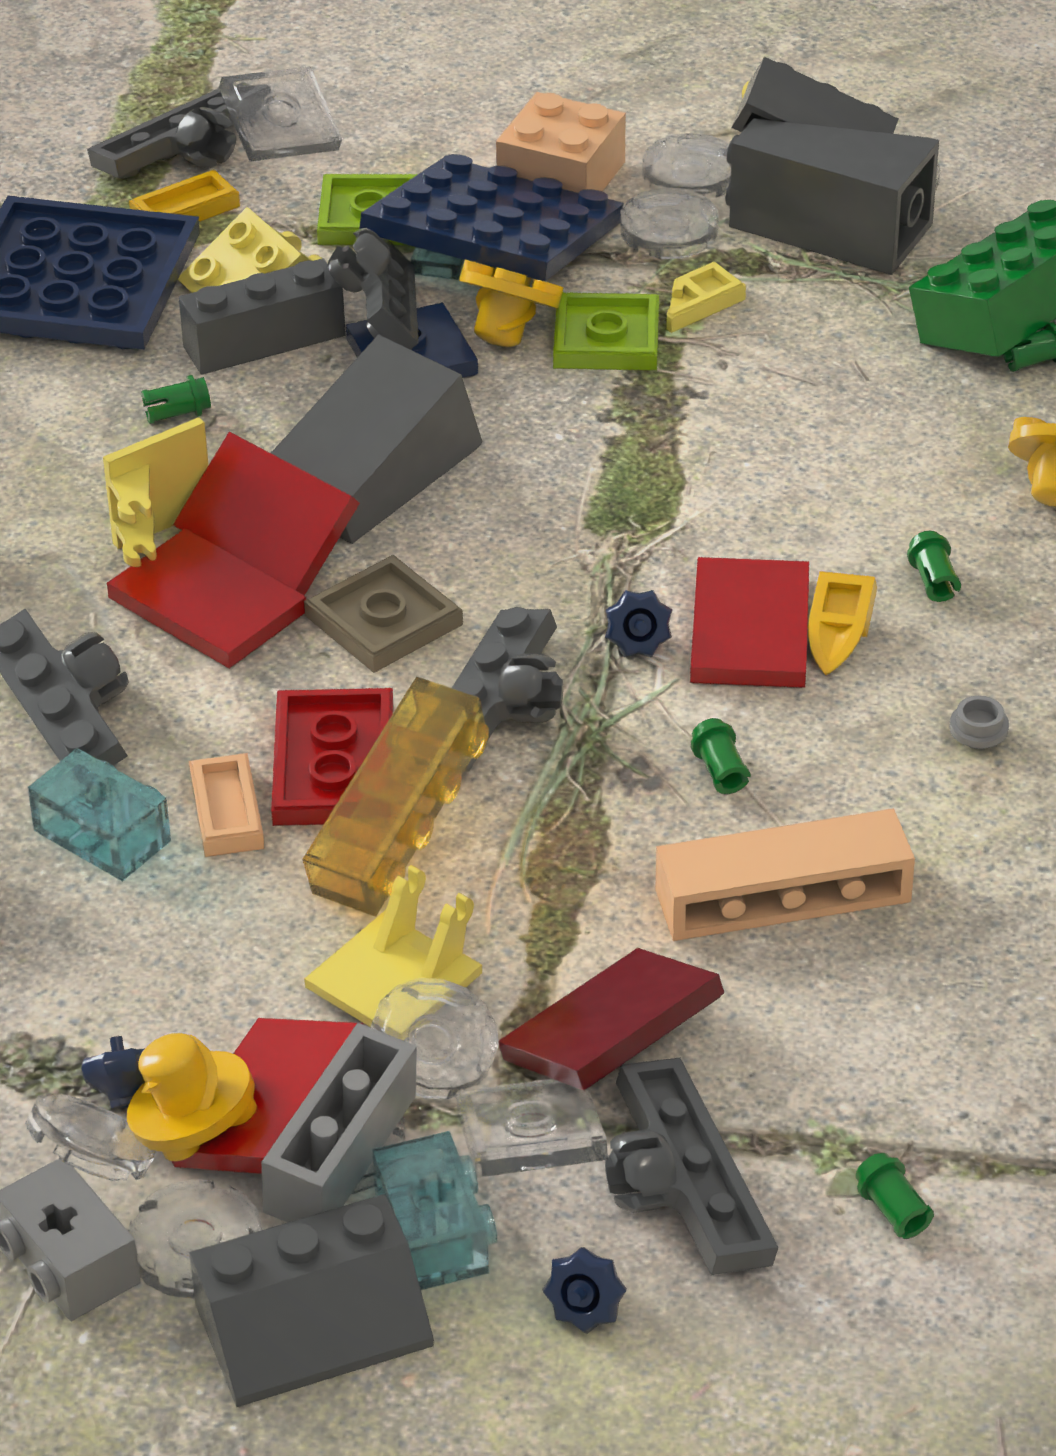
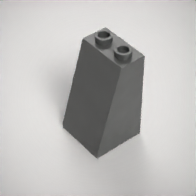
[725,119,939,275]
[271,334,483,544]

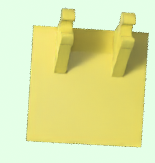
[178,207,322,293]
[103,417,208,567]
[304,865,482,1041]

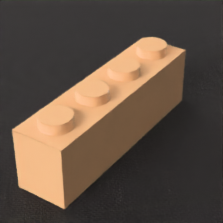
[655,808,915,941]

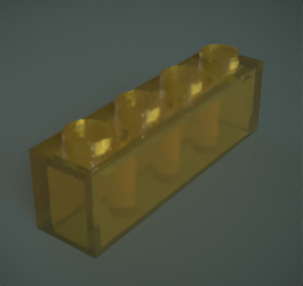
[302,676,489,917]

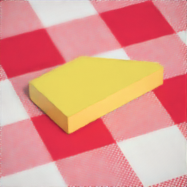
[666,261,746,333]

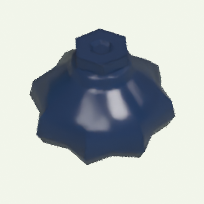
[605,590,673,658]
[81,1036,145,1109]
[542,1247,627,1334]

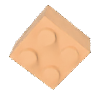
[496,92,626,193]

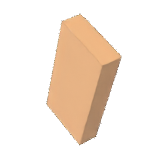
[189,753,265,857]

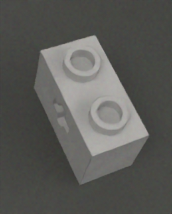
[0,1156,141,1321]

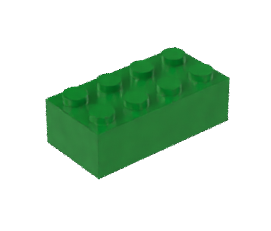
[909,200,1056,357]

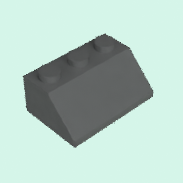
[189,1194,434,1408]

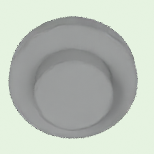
[950,695,1009,749]

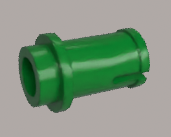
[1003,322,1056,372]
[141,375,211,424]
[907,530,961,602]
[690,718,751,794]
[855,1153,934,1239]

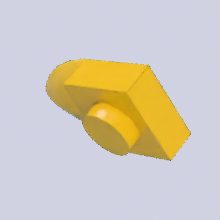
[808,571,877,675]

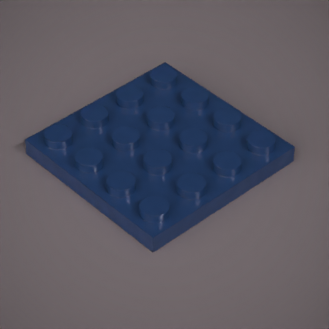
[360,154,624,282]
[0,195,200,350]

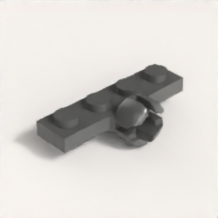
[87,78,272,179]
[328,228,419,350]
[411,607,564,772]
[0,609,129,789]
[605,1057,779,1275]

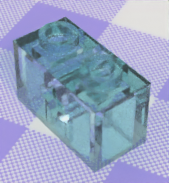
[28,748,171,882]
[372,1131,497,1290]

